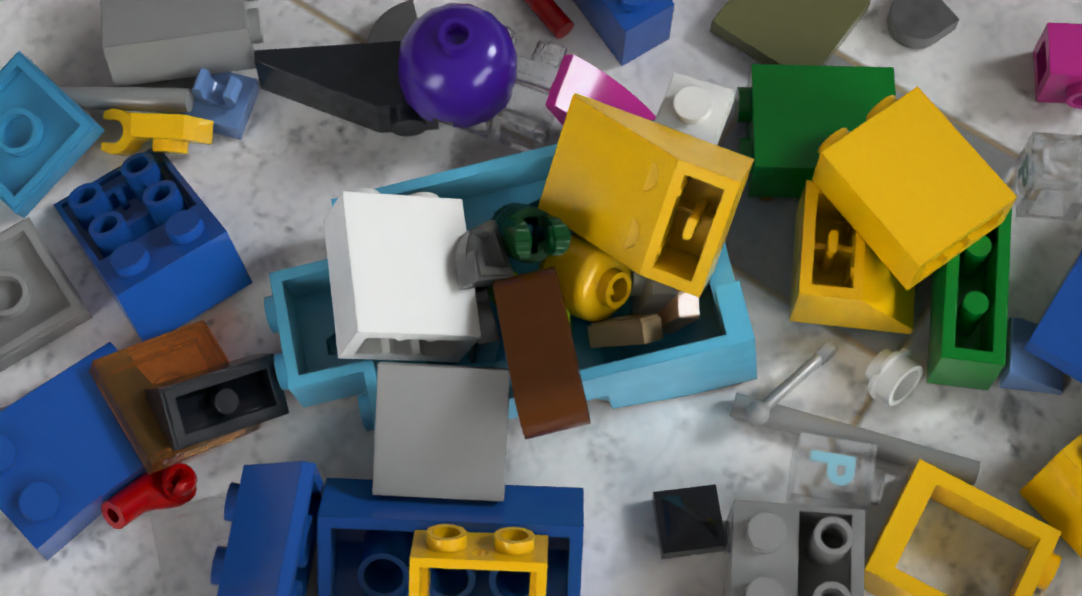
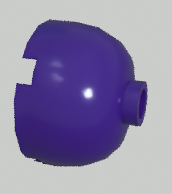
[398,3,517,128]

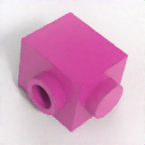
[1033,22,1082,109]

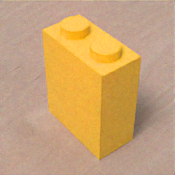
[812,86,1017,291]

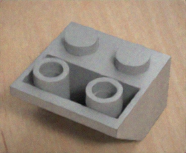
[723,500,865,596]

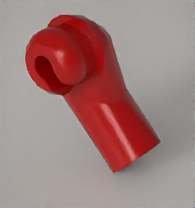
[101,463,198,529]

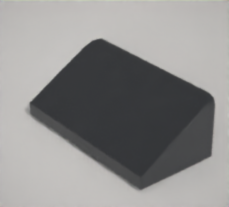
[144,353,290,451]

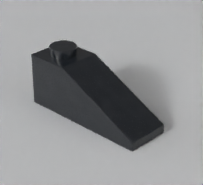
[254,41,439,136]

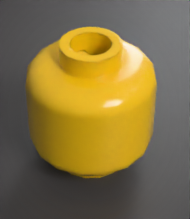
[539,233,632,322]

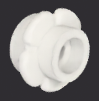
[865,348,923,406]

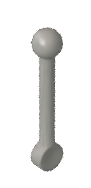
[745,340,838,425]

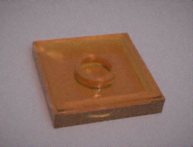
[89,319,262,474]

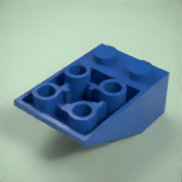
[53,148,253,347]

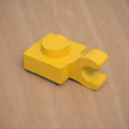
[101,109,213,156]

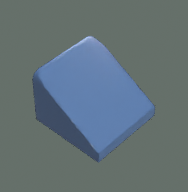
[999,317,1063,395]

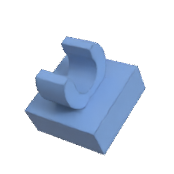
[182,68,260,140]

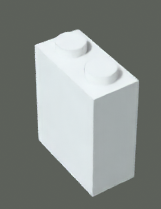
[324,188,481,362]

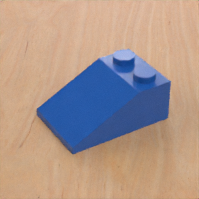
[0,342,173,561]

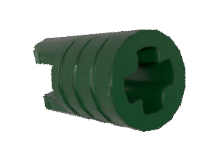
[491,202,572,264]

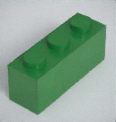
[926,207,1012,390]

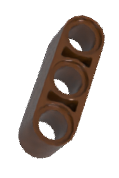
[493,266,591,440]

